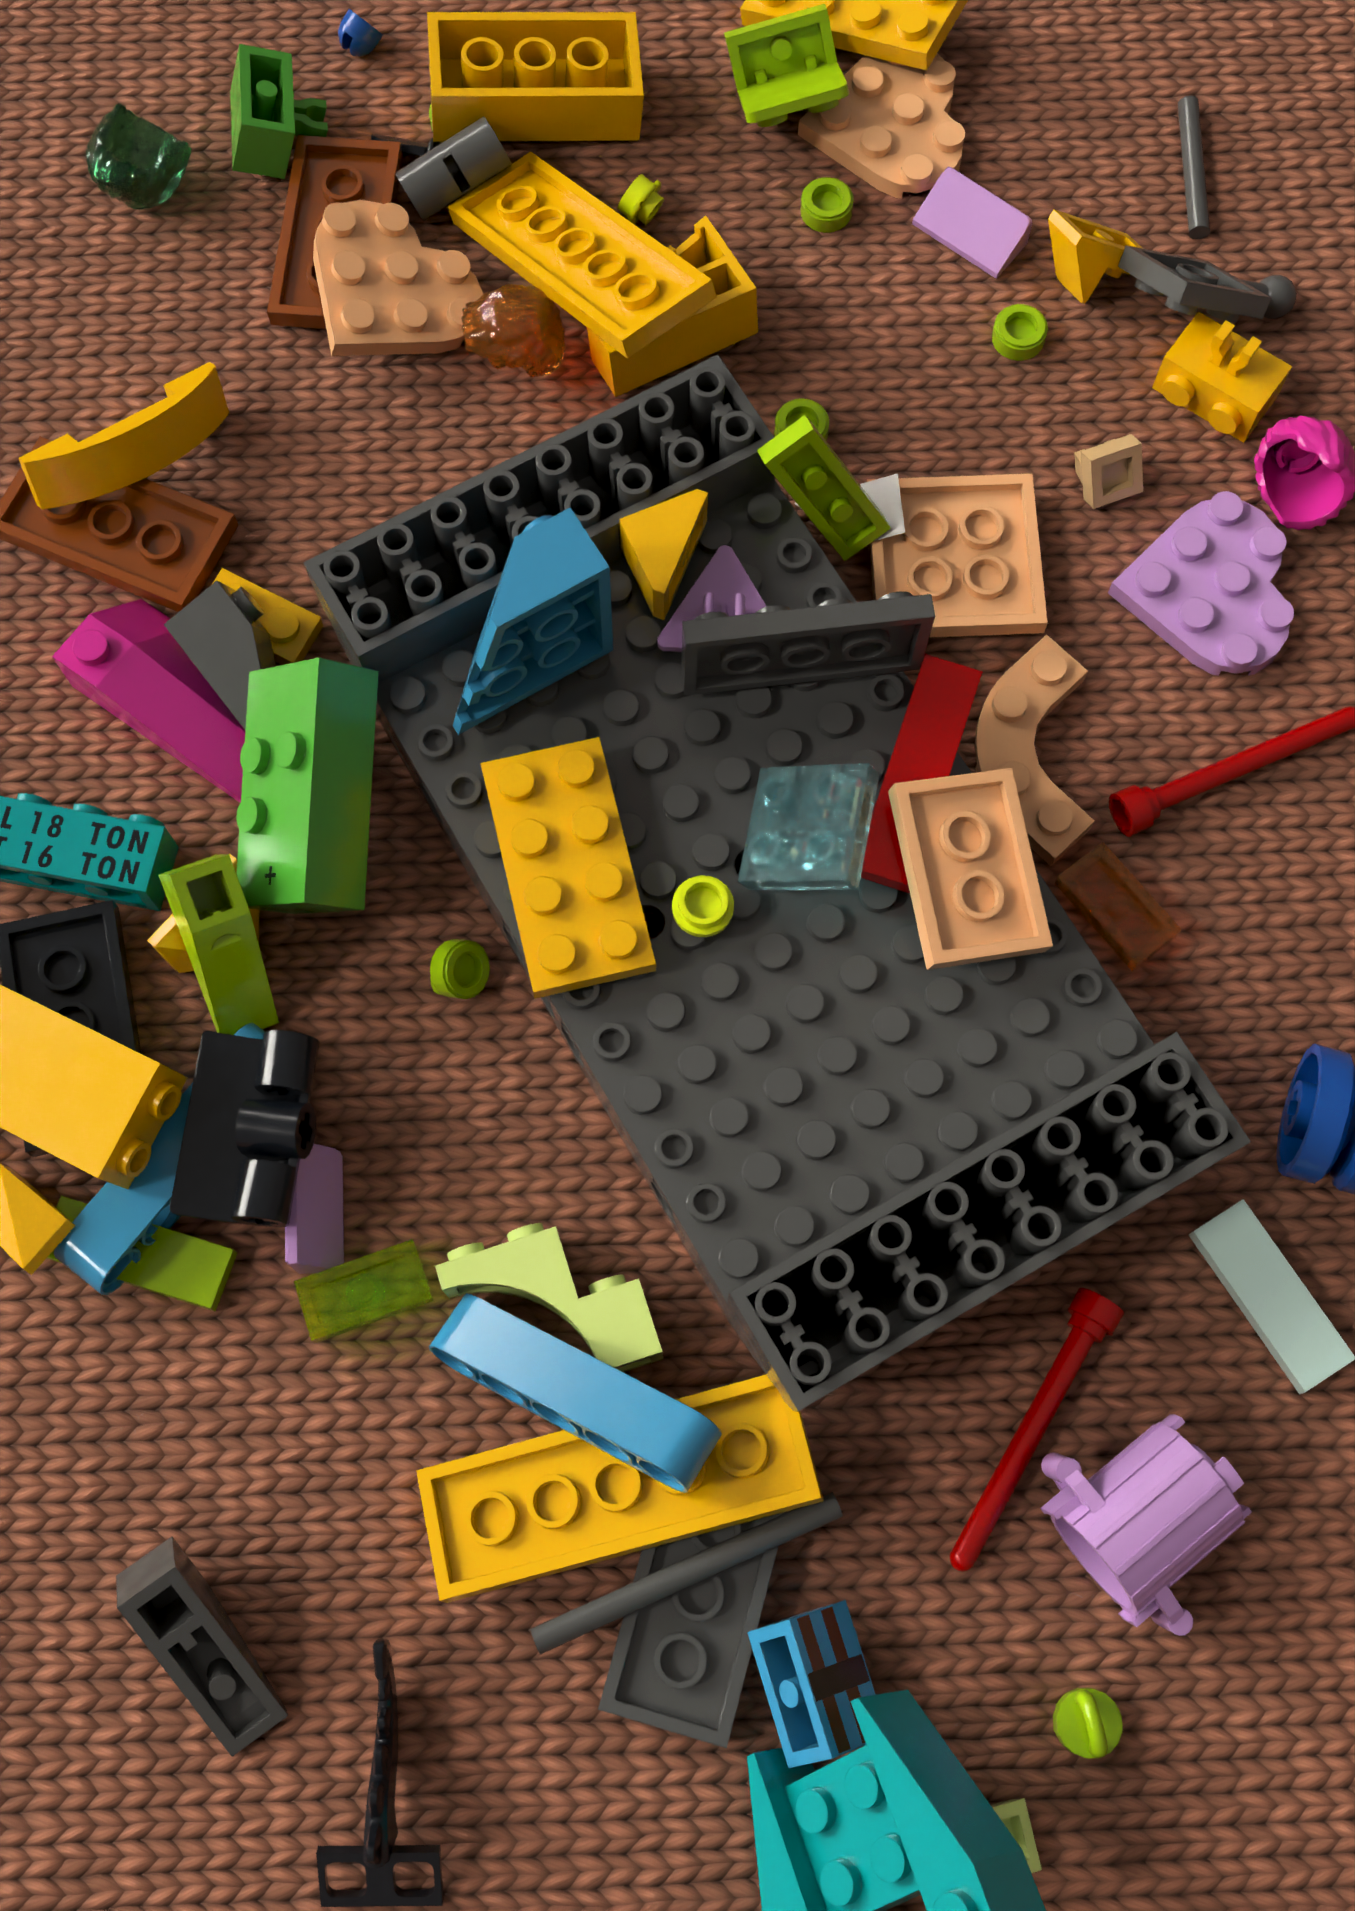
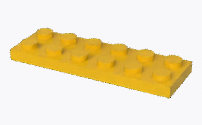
[447,151,717,359]
[416,1374,824,1603]

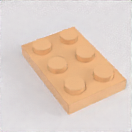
[888,768,1053,970]

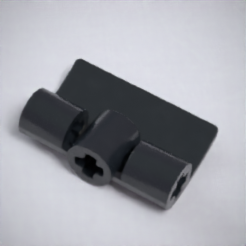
[170,1030,320,1228]

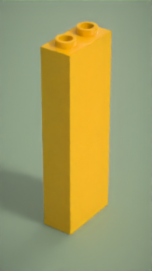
[0,985,188,1189]

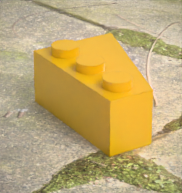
[587,215,758,397]

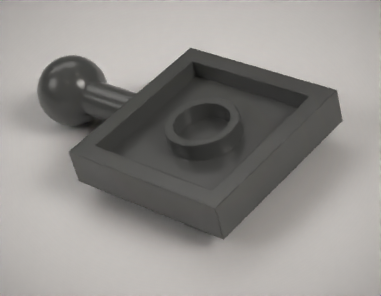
[1118,245,1297,323]

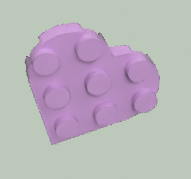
[1108,491,1294,676]

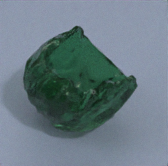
[86,103,192,210]

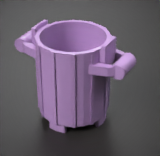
[1040,1414,1252,1636]

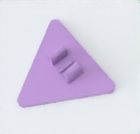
[657,545,767,652]

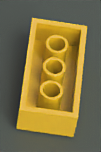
[427,12,644,142]

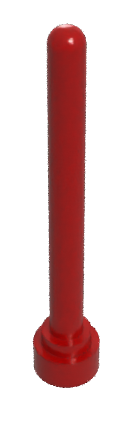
[1109,706,1355,837]
[949,1288,1124,1572]

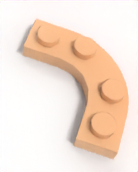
[975,634,1095,866]

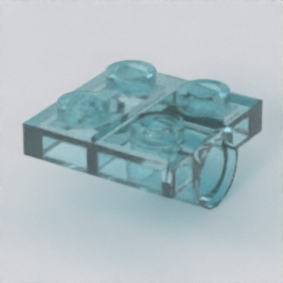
[738,763,880,890]

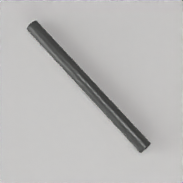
[530,1492,843,1655]

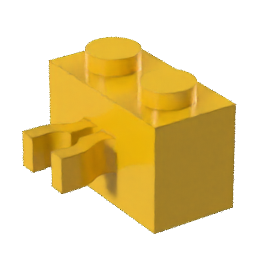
[1152,311,1292,443]

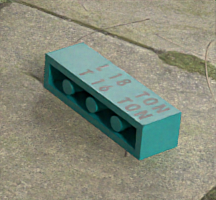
[0,793,179,911]

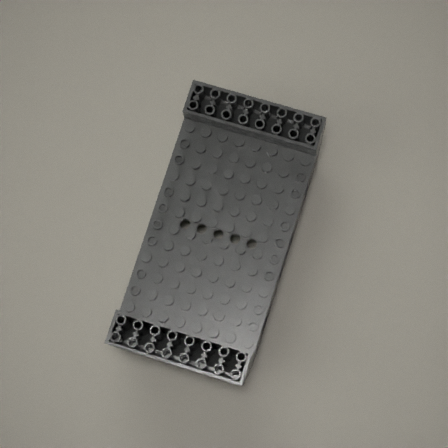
[303,354,1251,1412]

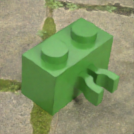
[230,44,328,179]

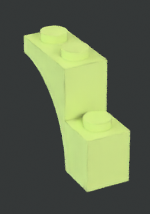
[435,1223,663,1372]

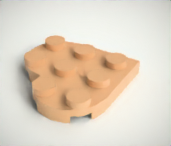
[798,53,965,198]
[313,200,483,356]

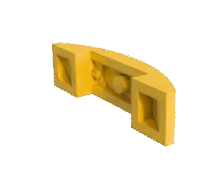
[18,362,229,510]

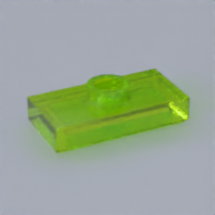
[293,1239,434,1343]

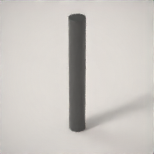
[1178,96,1210,239]

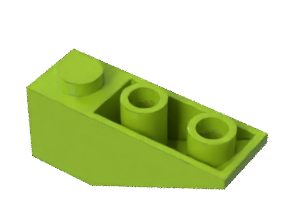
[158,854,279,1035]

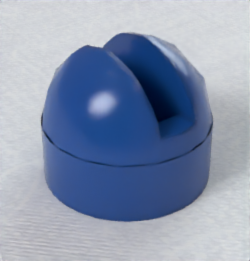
[338,9,383,57]

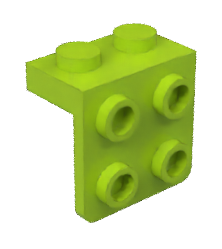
[724,4,849,127]

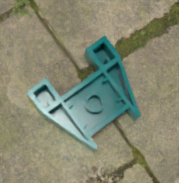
[747,1690,1046,1911]

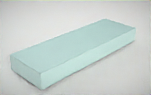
[1189,1199,1355,1394]

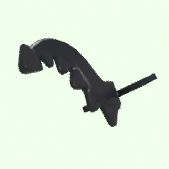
[316,1639,444,1907]

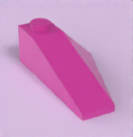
[52,599,245,802]

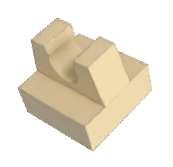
[1074,434,1144,509]

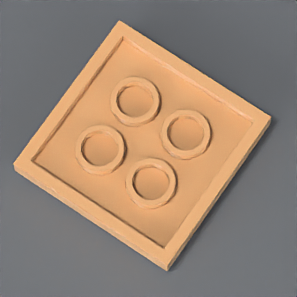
[867,474,1048,637]

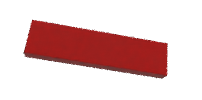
[852,654,983,893]

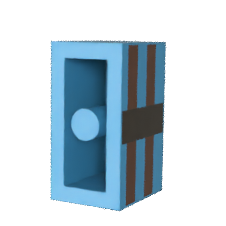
[747,1600,876,1768]

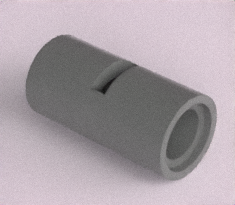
[394,116,512,221]

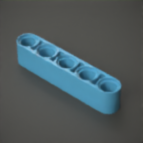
[54,1023,265,1295]
[429,1293,722,1493]

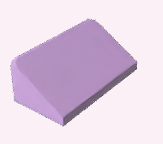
[912,166,1032,279]
[285,1144,344,1274]

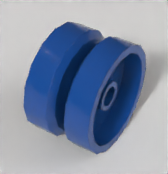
[1276,1043,1355,1194]

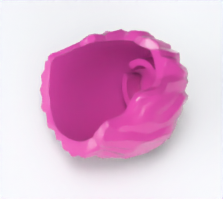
[1254,415,1355,531]

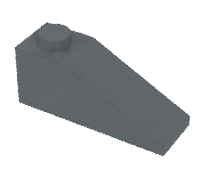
[164,581,276,730]
[116,1536,288,1757]

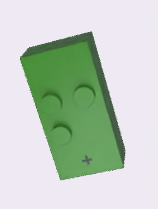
[236,658,379,914]

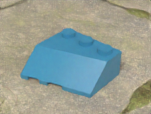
[452,507,613,735]

